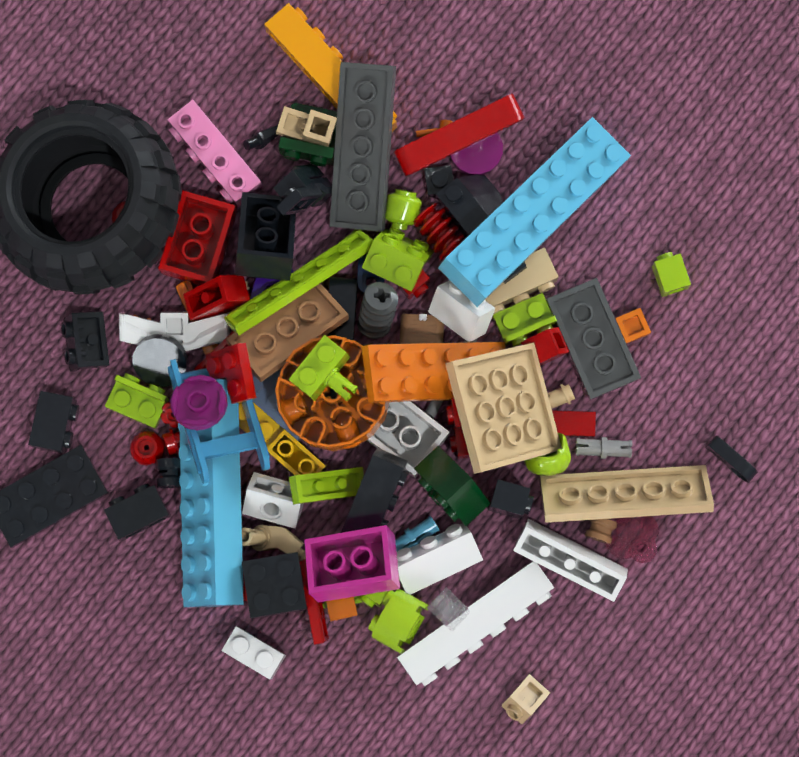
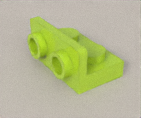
[492,293,557,347]
[105,373,170,429]

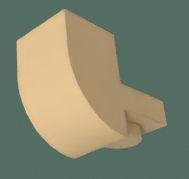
[276,106,337,147]

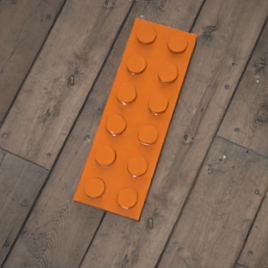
[362,342,506,403]

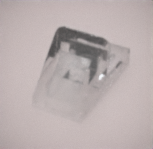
[427,587,470,631]

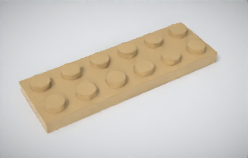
[540,465,714,523]

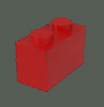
[183,275,250,320]

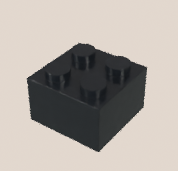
[242,552,308,619]

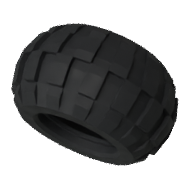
[0,100,182,294]

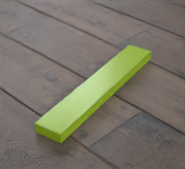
[224,230,373,336]

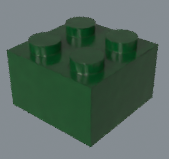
[414,446,490,526]

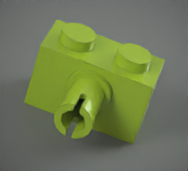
[289,335,358,401]

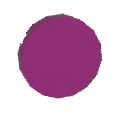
[450,132,503,176]
[170,375,228,431]

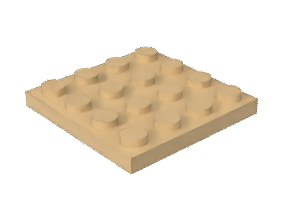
[445,343,562,474]

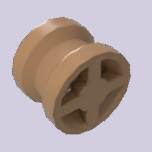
[585,519,618,544]

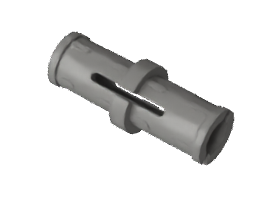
[576,437,632,459]

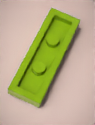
[289,467,364,505]

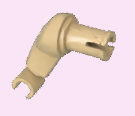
[242,525,306,560]

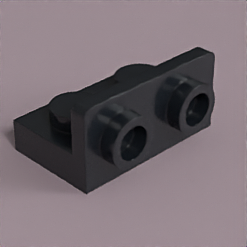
[61,311,110,372]

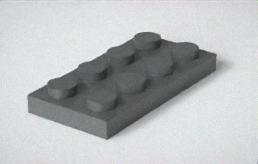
[546,278,641,400]

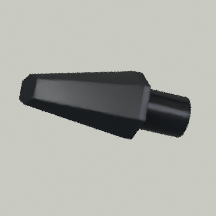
[243,125,278,150]

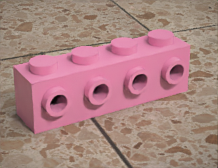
[167,100,263,208]

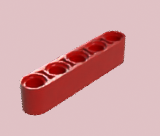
[394,94,525,177]

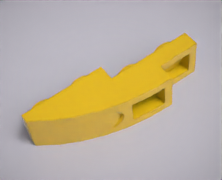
[239,402,326,475]

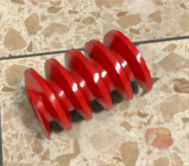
[414,203,465,262]

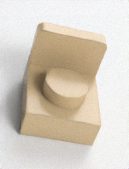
[502,674,550,724]

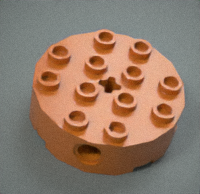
[275,335,390,451]

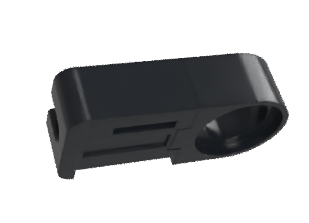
[705,435,758,483]

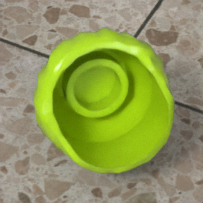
[524,433,571,476]

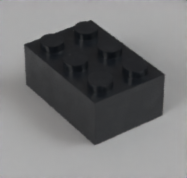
[235,192,296,281]

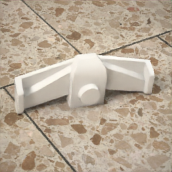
[119,312,230,351]

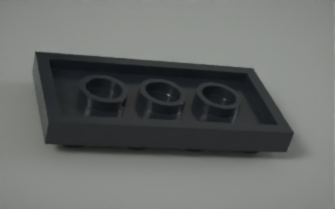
[0,445,109,548]

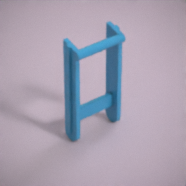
[168,359,270,484]

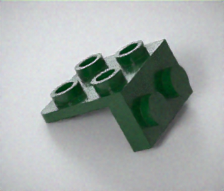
[278,103,337,167]

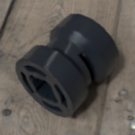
[156,458,181,488]

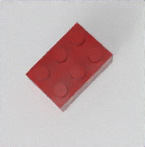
[158,190,238,285]

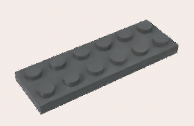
[329,62,397,232]

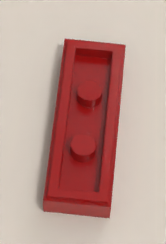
[300,559,329,645]

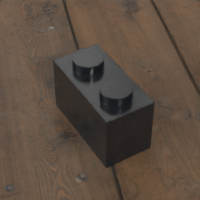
[28,391,79,454]
[489,479,534,520]
[104,483,172,541]

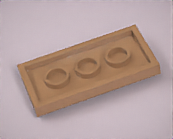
[226,283,349,382]

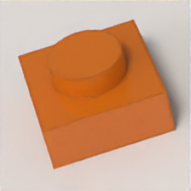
[615,308,651,344]

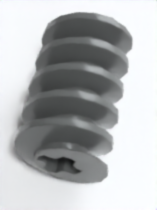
[357,282,398,339]

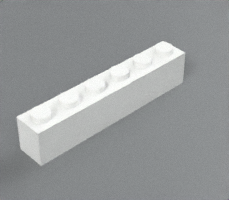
[397,561,554,687]

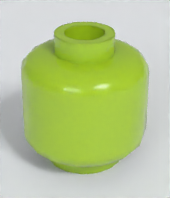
[385,189,422,230]

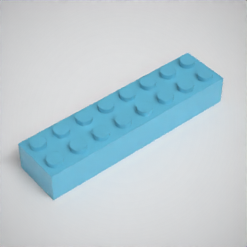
[438,117,631,307]
[178,379,244,607]

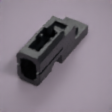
[273,164,332,216]

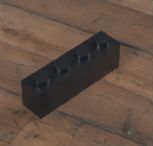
[341,448,409,533]

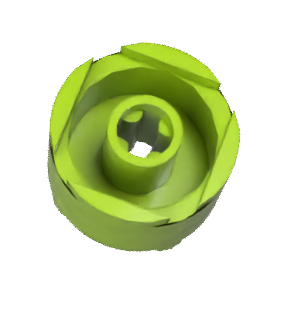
[368,589,429,654]

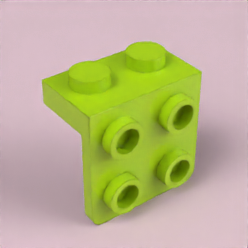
[362,228,434,291]

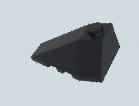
[436,174,527,284]

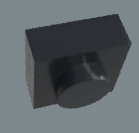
[424,165,454,197]

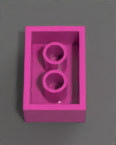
[304,525,400,603]

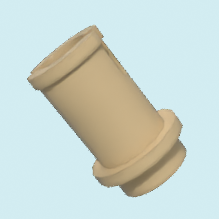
[547,384,575,409]

